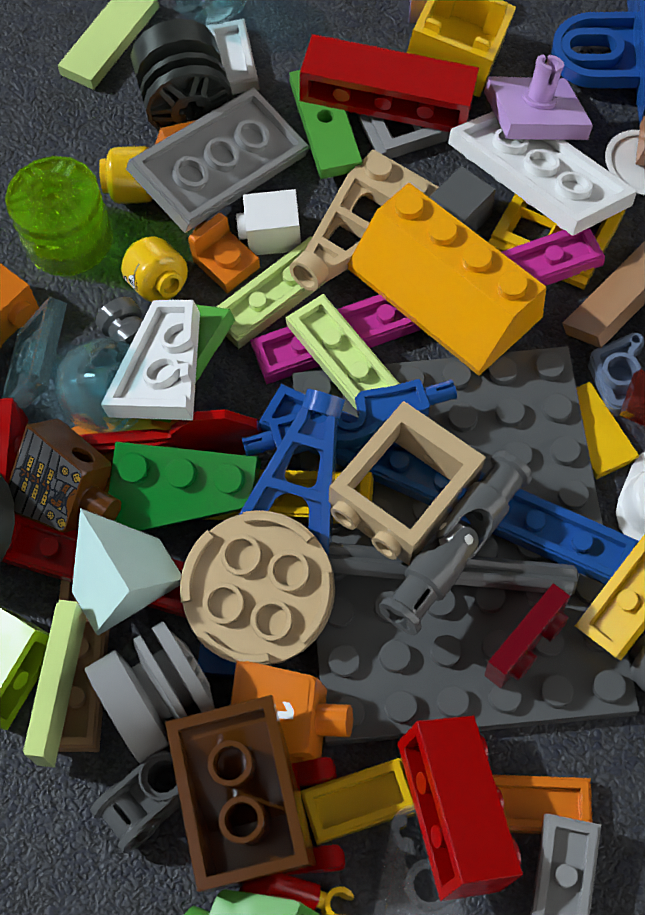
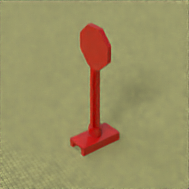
[0,398,262,483]

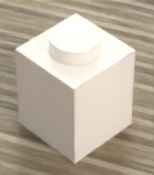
[236,189,301,256]

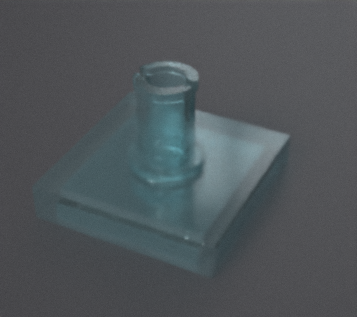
[2,296,90,411]

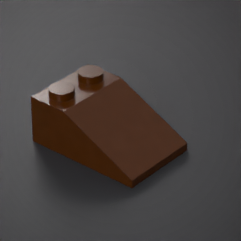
[165,695,317,892]

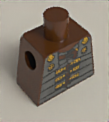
[8,418,122,532]

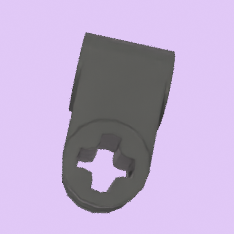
[90,751,181,854]

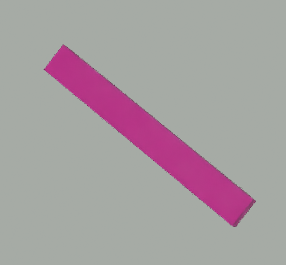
[250,228,605,385]

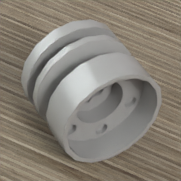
[85,621,215,764]

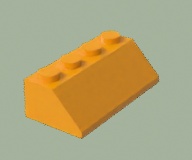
[347,182,547,376]

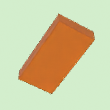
[493,775,593,834]

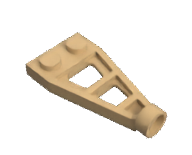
[289,149,439,291]

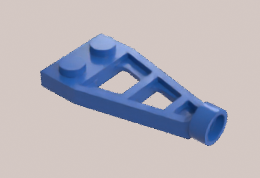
[239,389,345,555]

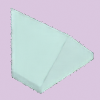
[72,508,181,636]

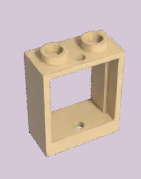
[329,401,486,566]

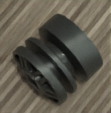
[131,19,233,131]

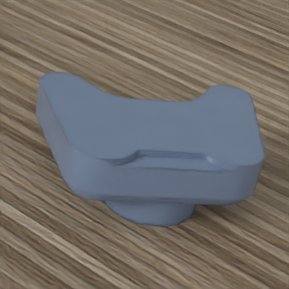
[588,333,645,416]

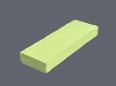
[58,0,159,90]
[217,236,328,349]
[286,294,400,411]
[23,600,87,768]

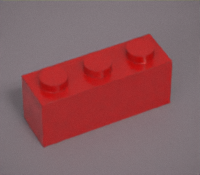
[397,716,523,902]

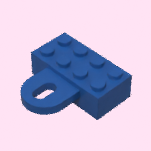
[551,0,645,127]

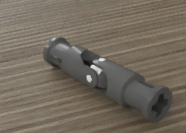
[379,451,532,635]

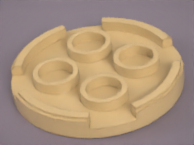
[180,511,335,666]

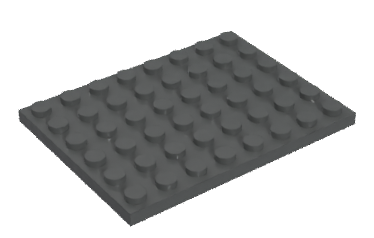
[292,346,639,746]

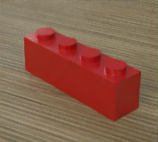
[299,34,479,132]

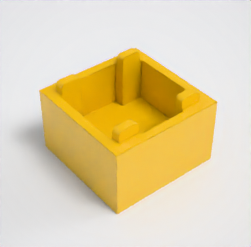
[407,0,516,98]

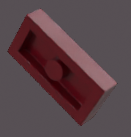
[484,583,570,689]

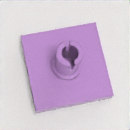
[484,55,593,140]

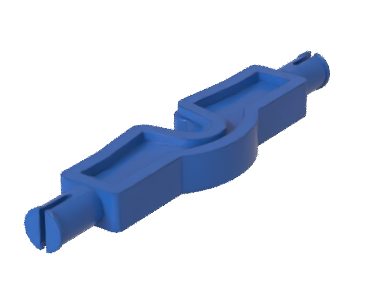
[241,379,457,456]

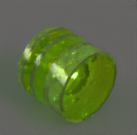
[5,156,114,276]

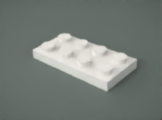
[448,111,637,236]

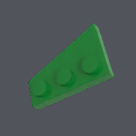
[108,442,262,531]

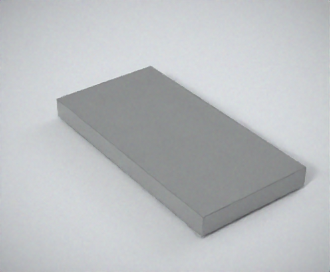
[126,87,310,233]

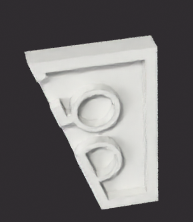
[101,300,200,420]

